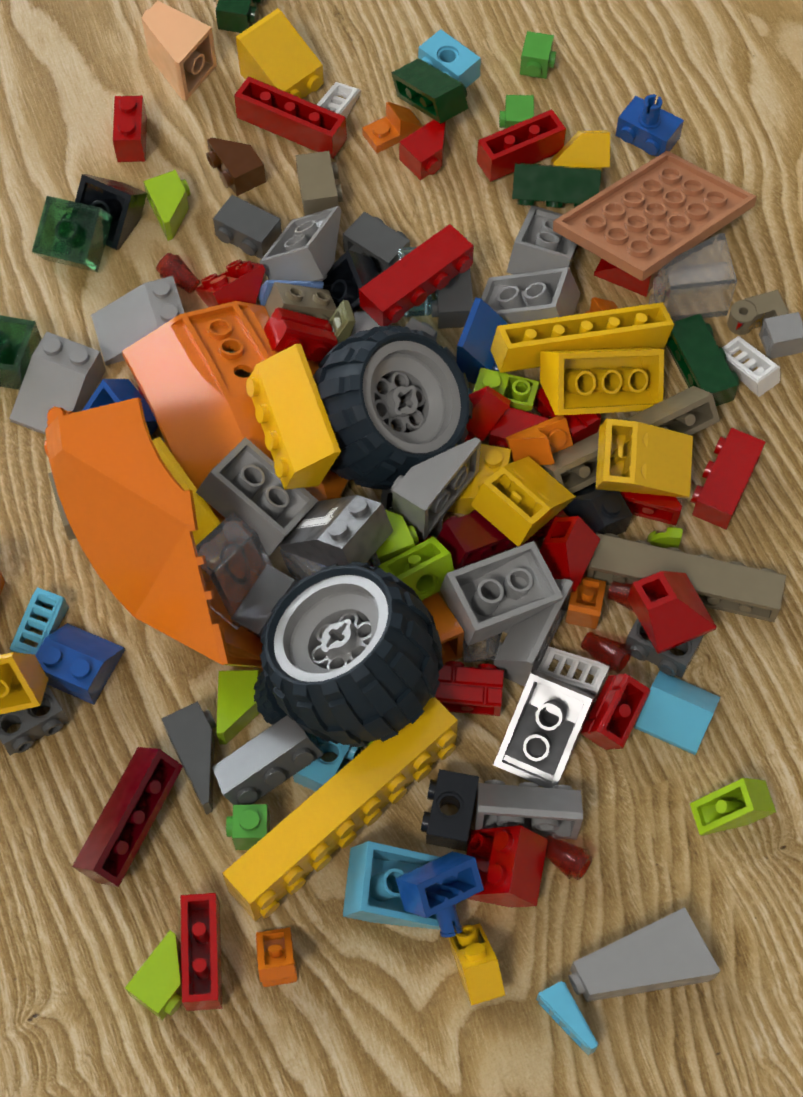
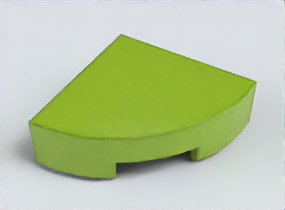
[647,527,683,548]

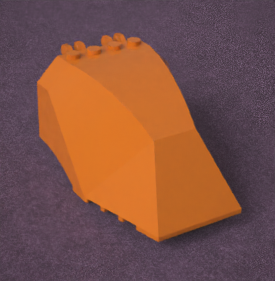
[44,397,268,668]

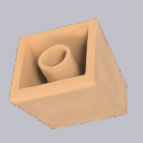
[141,0,217,101]

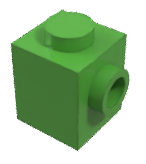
[520,31,557,79]
[499,95,534,129]
[226,804,270,850]

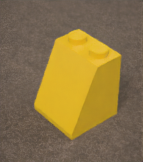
[236,8,324,99]

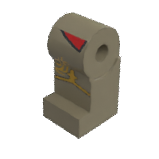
[727,290,789,335]

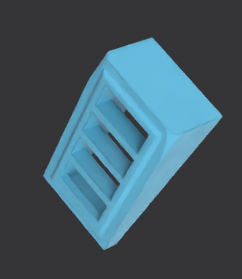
[10,588,69,655]
[536,981,598,1056]

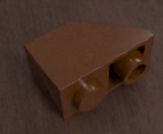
[206,137,266,196]

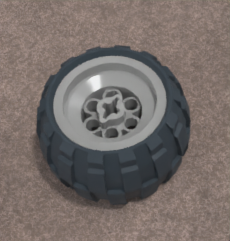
[313,326,473,490]
[260,562,443,747]

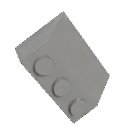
[196,437,318,556]
[490,579,573,687]
[475,780,583,840]

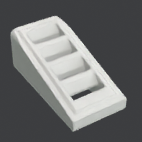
[317,82,360,118]
[722,336,780,397]
[537,646,610,702]

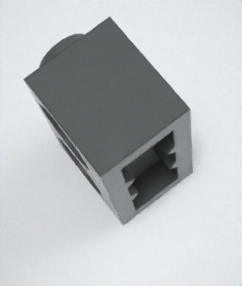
[624,618,704,678]
[0,685,69,756]

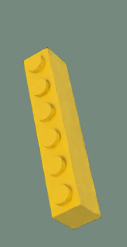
[490,302,674,373]

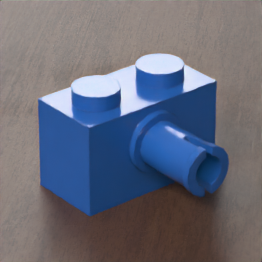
[615,94,684,157]
[395,851,484,938]

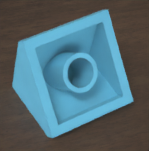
[634,671,720,755]

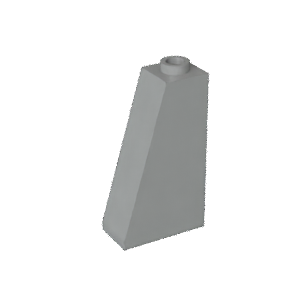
[568,907,720,1002]

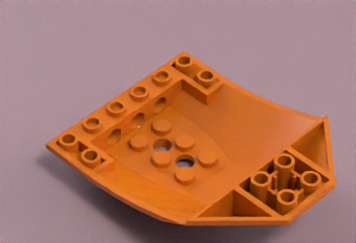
[122,301,349,518]

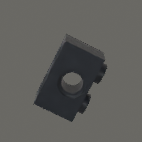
[421,769,479,851]

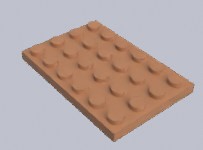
[553,151,757,281]

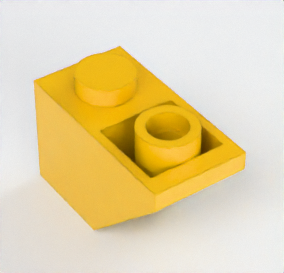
[551,130,610,172]
[448,923,505,1006]

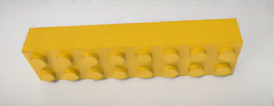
[222,697,458,922]

